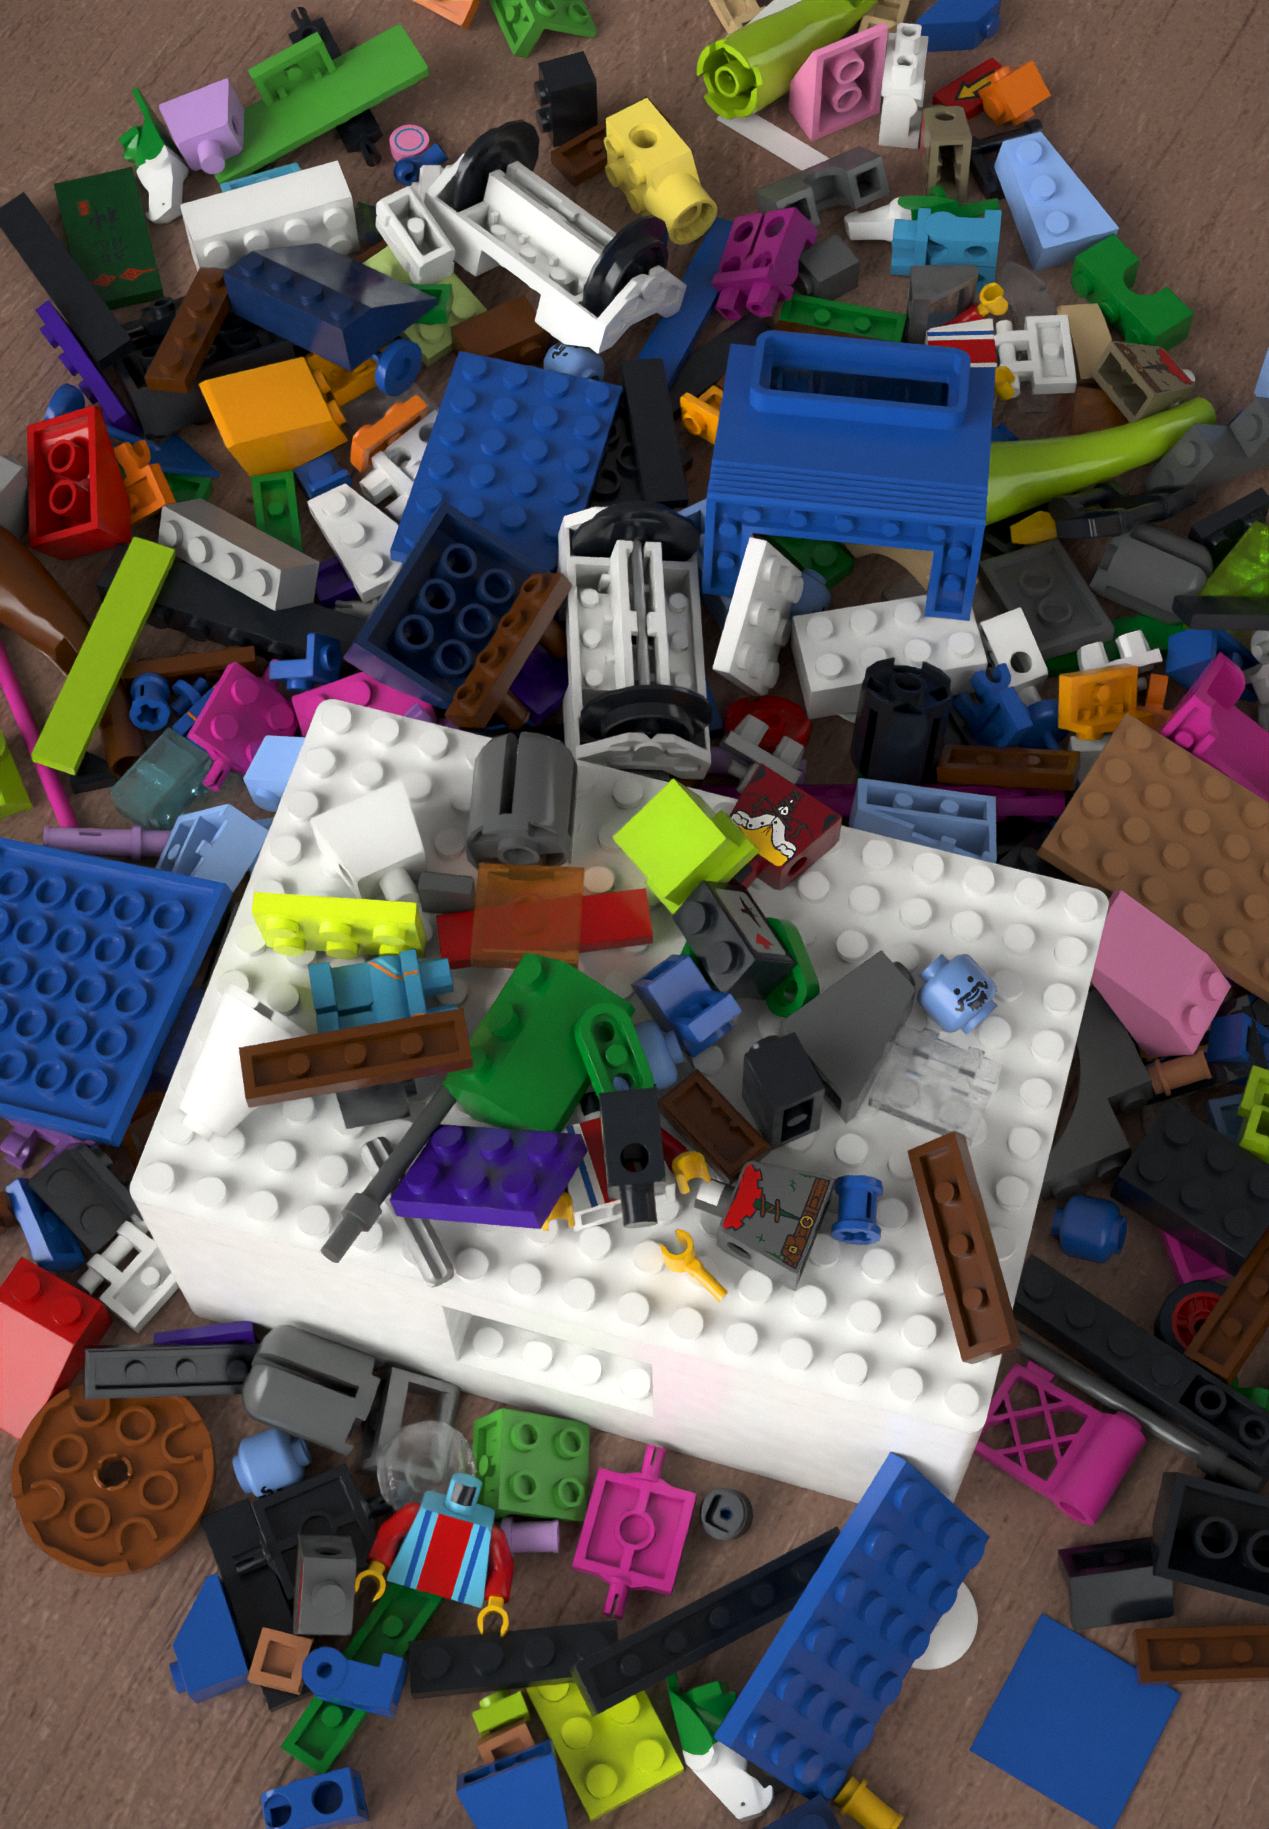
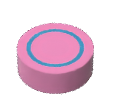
[389,124,430,161]

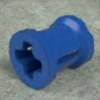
[130,673,170,731]
[831,1175,883,1245]

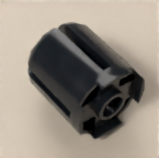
[850,658,953,786]

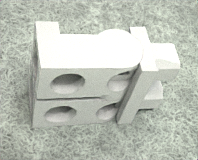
[878,23,929,149]
[359,409,438,525]

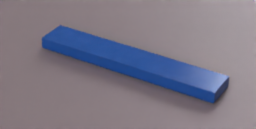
[622,217,753,400]

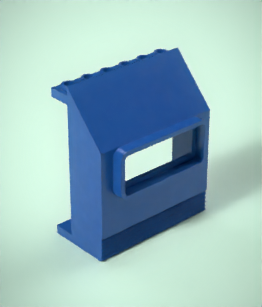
[701,330,995,621]

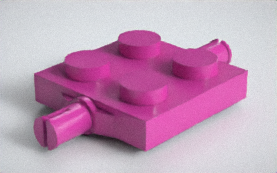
[187,659,299,792]
[572,1445,697,1620]

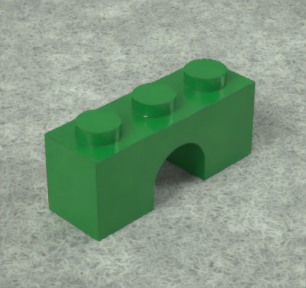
[1070,233,1194,351]

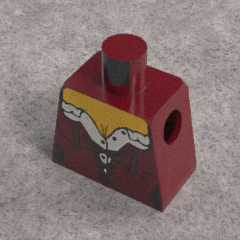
[727,763,842,890]

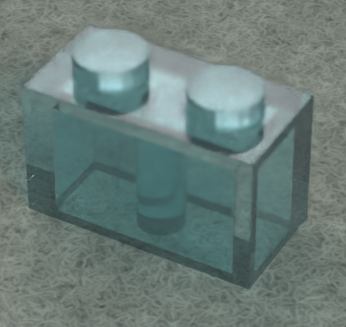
[109,727,212,830]

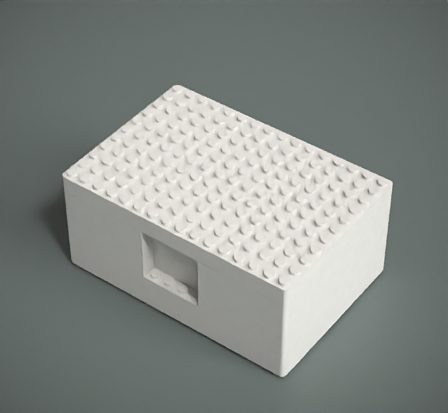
[129,699,1109,1503]

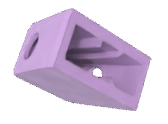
[159,78,244,174]

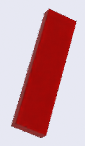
[436,888,653,970]

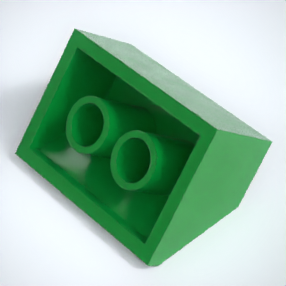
[442,952,635,1133]

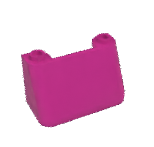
[1158,652,1269,803]

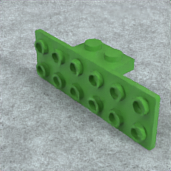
[214,24,430,186]

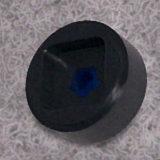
[699,1488,753,1540]

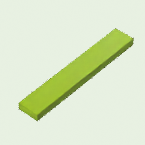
[31,536,176,775]

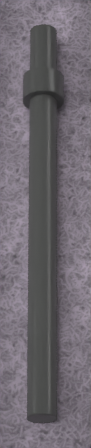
[321,1085,457,1263]
[1014,1329,1263,1493]

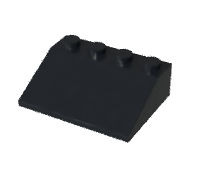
[113,313,296,440]

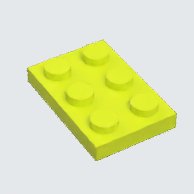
[251,892,427,960]
[525,1683,684,1822]

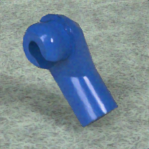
[393,143,449,186]

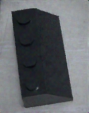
[1152,1472,1269,1606]

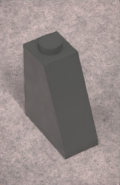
[779,950,916,1124]

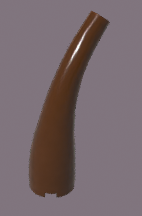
[0,524,150,778]

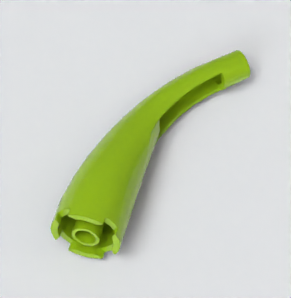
[697,0,878,120]
[985,397,1217,526]

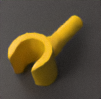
[660,1229,728,1302]

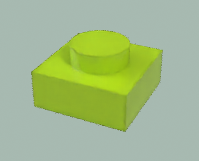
[472,1690,531,1738]

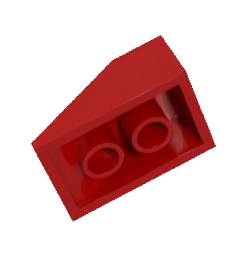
[27,405,131,561]
[0,1256,114,1441]

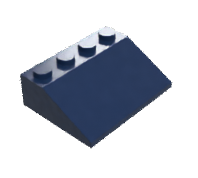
[223,243,438,372]
[343,501,552,711]

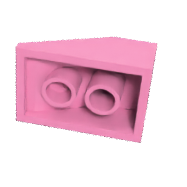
[788,22,888,142]
[1091,890,1231,1058]

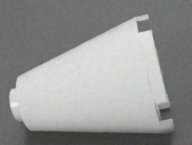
[178,983,310,1141]

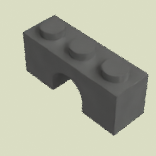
[755,146,890,227]

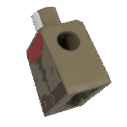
[920,105,972,201]
[1090,341,1195,422]

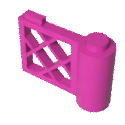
[973,1360,1146,1526]

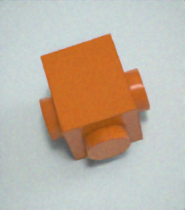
[978,60,1051,126]

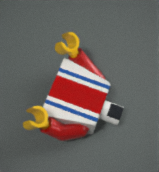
[925,282,1016,408]
[542,1091,711,1232]

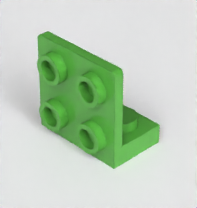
[489,0,598,58]
[471,1408,590,1524]

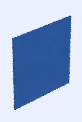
[970,1613,1181,1829]

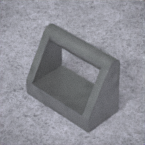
[905,265,979,345]
[354,1367,461,1486]

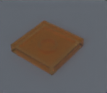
[470,863,585,970]

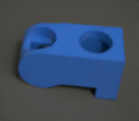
[302,1647,409,1719]
[260,1767,370,1829]

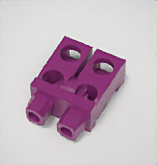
[711,207,819,321]

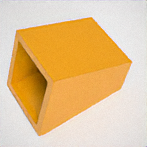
[199,356,348,477]

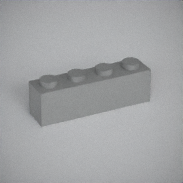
[158,498,320,611]

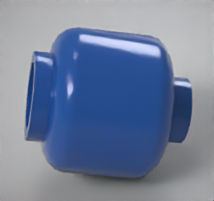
[1052,1194,1127,1263]

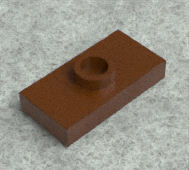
[658,1069,771,1185]

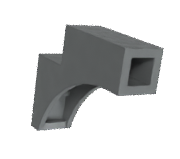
[1142,397,1269,497]
[1040,989,1153,1202]

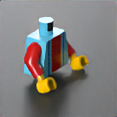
[354,1473,514,1637]

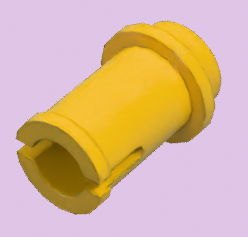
[833,1776,904,1829]

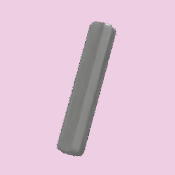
[361,1137,454,1288]

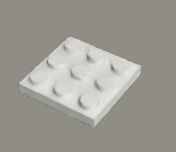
[712,537,804,697]

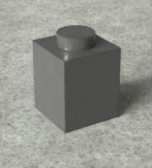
[794,234,860,301]

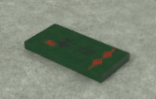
[54,167,165,310]

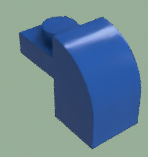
[631,954,742,1058]

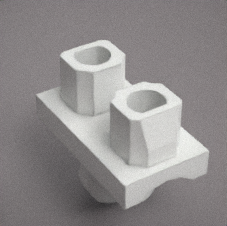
[1077,630,1163,692]

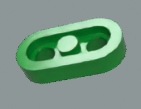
[765,917,820,1018]
[574,1002,654,1099]

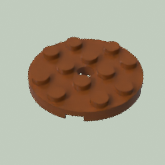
[12,1384,217,1577]

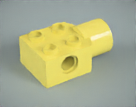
[604,98,717,245]

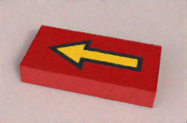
[932,57,1003,121]

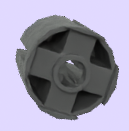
[1089,521,1213,626]
[466,732,578,883]
[242,1325,384,1456]

